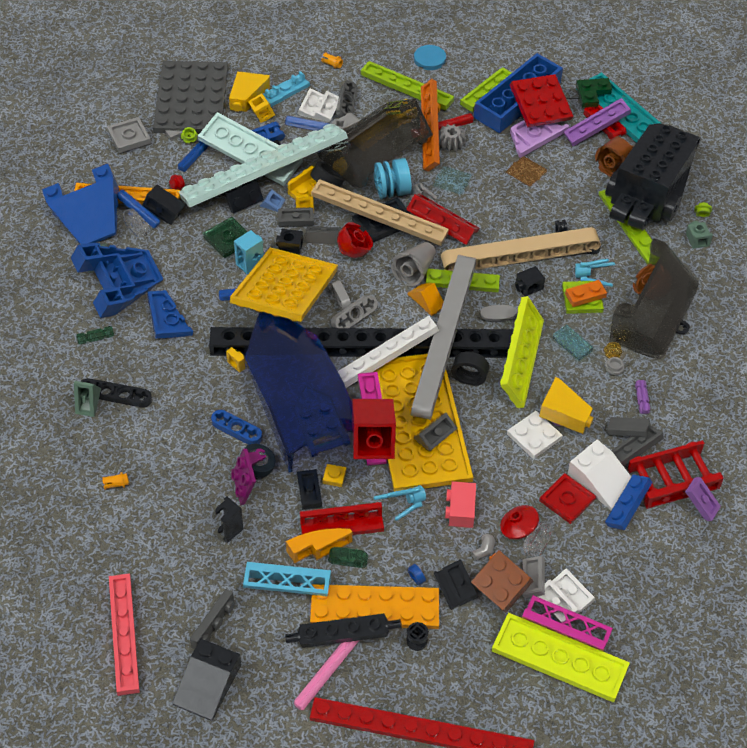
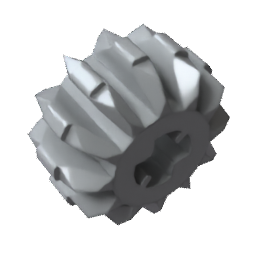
[439,124,466,152]

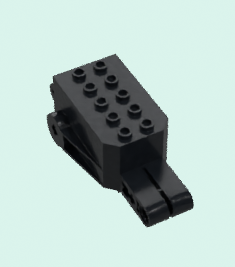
[605,123,701,231]

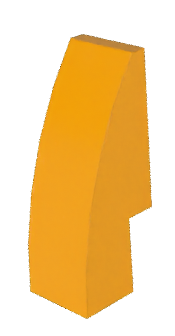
[286,528,352,563]

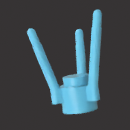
[575,259,615,287]
[374,485,426,520]

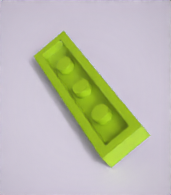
[460,67,512,113]
[426,269,500,293]

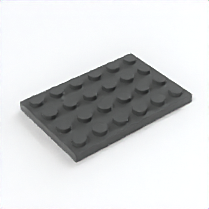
[153,61,228,134]

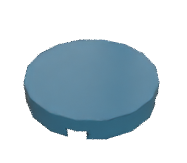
[414,45,446,70]

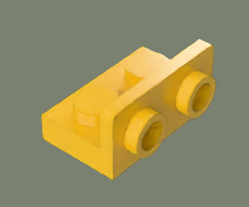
[287,166,317,199]

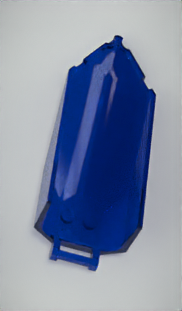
[245,312,353,473]

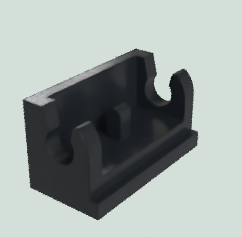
[142,184,186,225]
[215,496,244,543]

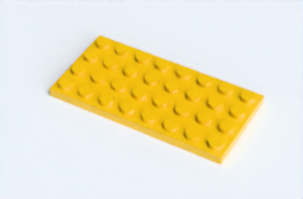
[373,354,473,491]

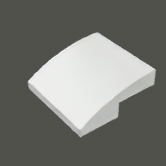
[297,88,339,122]
[537,568,595,623]

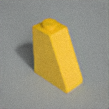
[229,71,270,112]
[539,377,594,434]

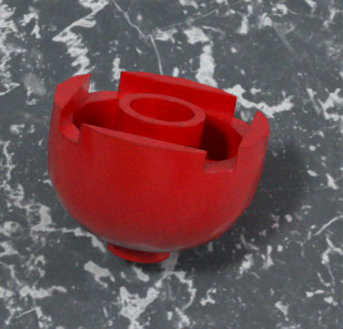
[337,222,373,259]

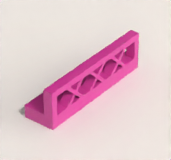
[522,595,613,652]

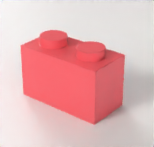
[445,481,476,528]

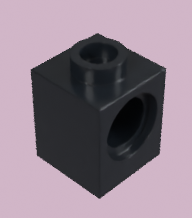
[276,228,303,255]
[515,266,545,297]

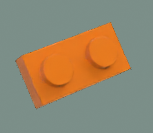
[565,280,607,307]

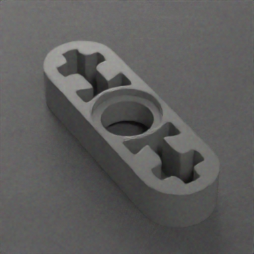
[336,80,357,118]

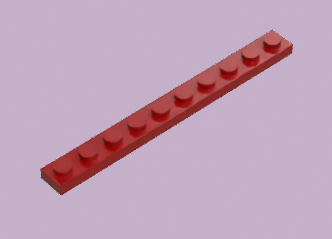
[310,697,534,748]

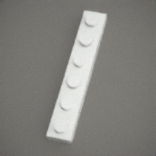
[331,316,439,391]

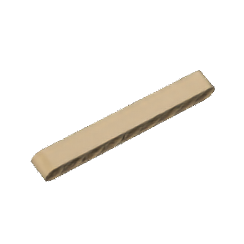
[441,227,601,271]

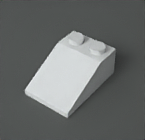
[568,440,631,511]

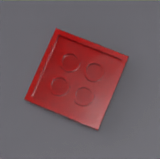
[510,74,574,128]

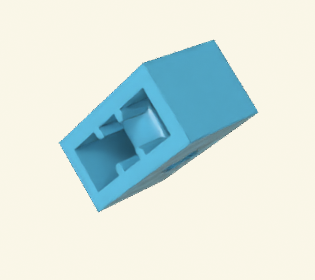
[234,230,264,274]

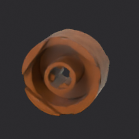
[595,136,634,177]

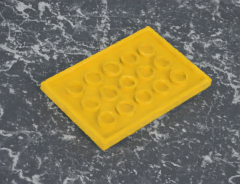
[230,247,338,322]

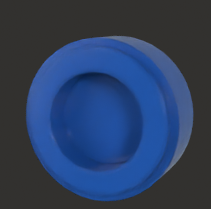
[408,564,426,585]

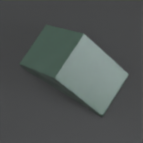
[74,381,101,417]

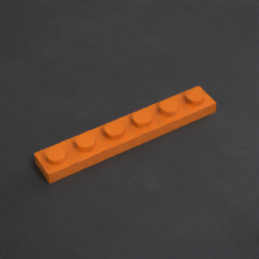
[421,79,440,171]

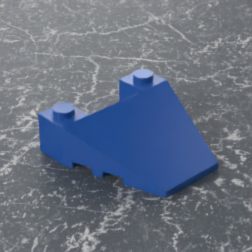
[42,164,119,245]
[71,243,163,318]

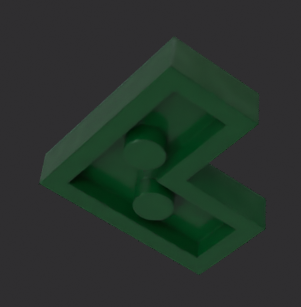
[576,78,612,108]

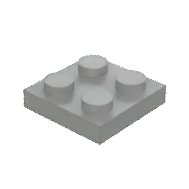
[107,117,151,153]

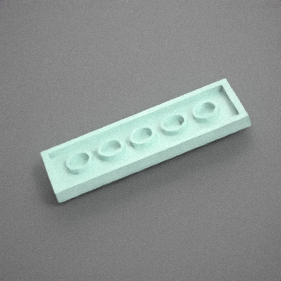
[198,112,303,186]

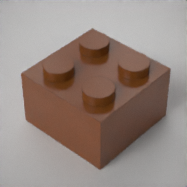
[471,550,534,613]

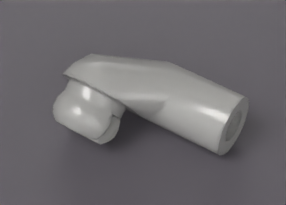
[471,534,495,561]

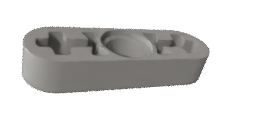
[331,295,378,328]

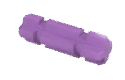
[635,380,650,414]

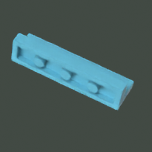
[243,562,331,596]

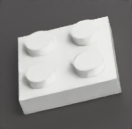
[507,411,563,459]

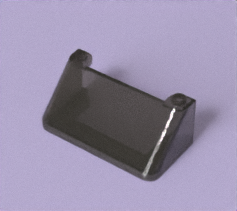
[317,98,433,189]
[609,238,699,359]

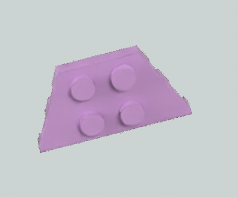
[510,120,570,158]

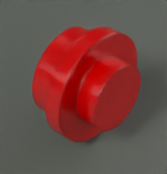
[169,174,185,191]

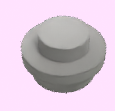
[605,357,624,375]

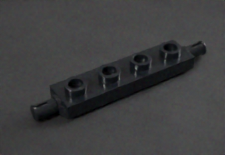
[285,613,402,648]

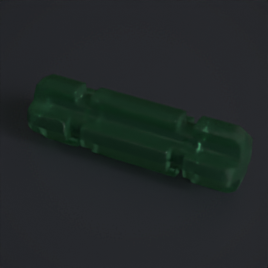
[76,326,114,345]

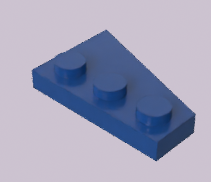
[147,290,193,339]

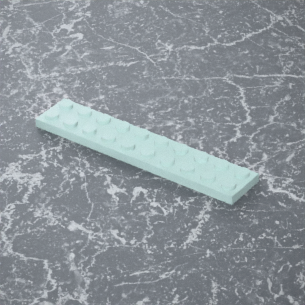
[179,124,348,207]

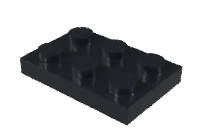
[352,197,412,242]

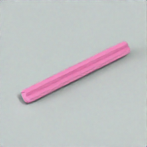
[294,641,359,710]

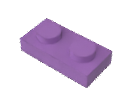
[685,477,721,521]

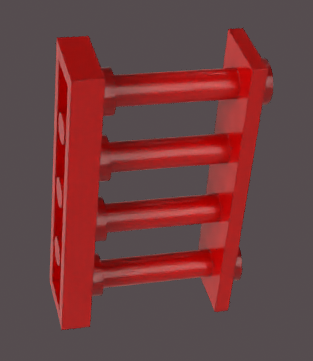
[627,440,724,509]

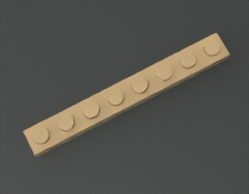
[311,179,449,246]

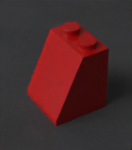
[352,399,396,459]

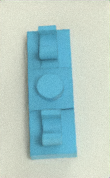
[263,71,310,107]

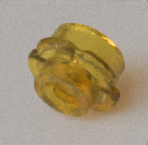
[603,342,622,359]

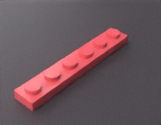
[109,573,140,696]

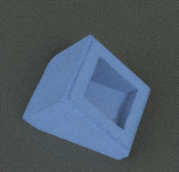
[260,189,286,212]

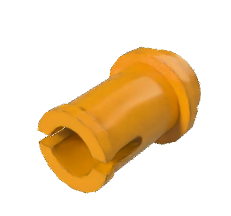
[321,52,343,69]
[102,472,129,490]

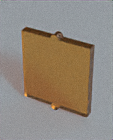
[506,156,547,187]

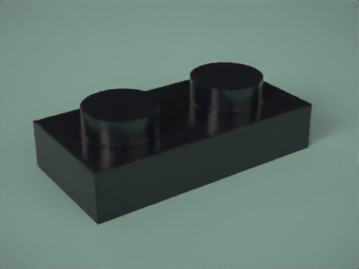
[297,469,322,510]

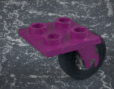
[231,444,276,505]

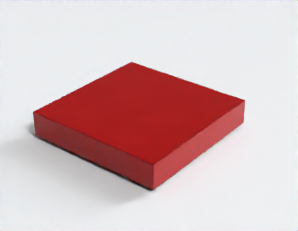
[539,473,596,524]

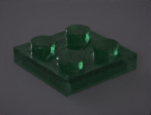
[203,216,248,258]

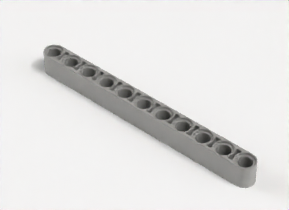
[411,255,476,420]

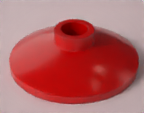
[500,505,539,539]

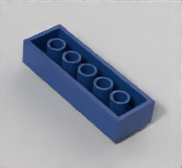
[473,53,563,133]

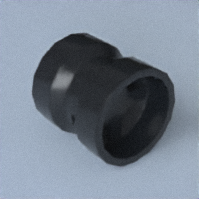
[406,622,429,651]

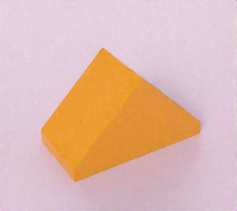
[408,283,444,316]

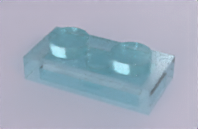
[553,325,593,361]

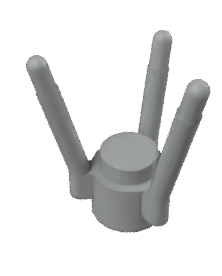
[410,183,437,202]

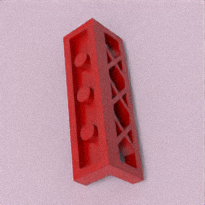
[406,194,480,245]
[300,502,384,535]

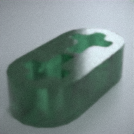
[328,547,369,568]

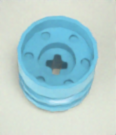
[374,158,412,199]

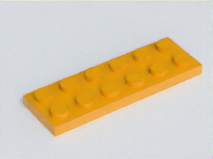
[310,584,439,629]

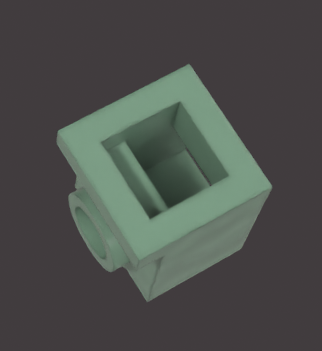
[686,221,713,249]

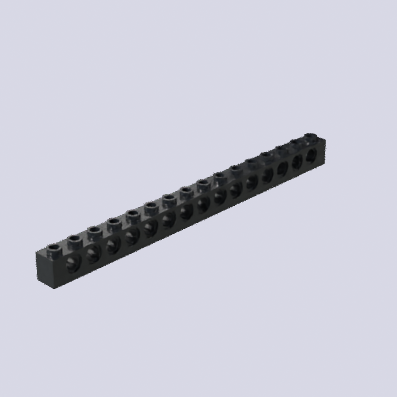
[209,327,513,358]

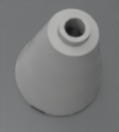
[391,242,436,286]

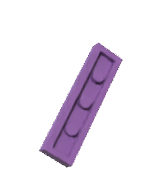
[564,98,631,146]

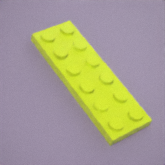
[500,296,544,408]
[492,612,630,703]

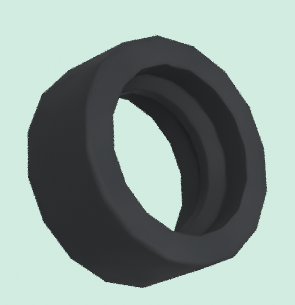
[310,161,345,187]
[451,352,490,386]

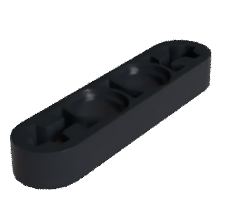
[80,378,152,408]

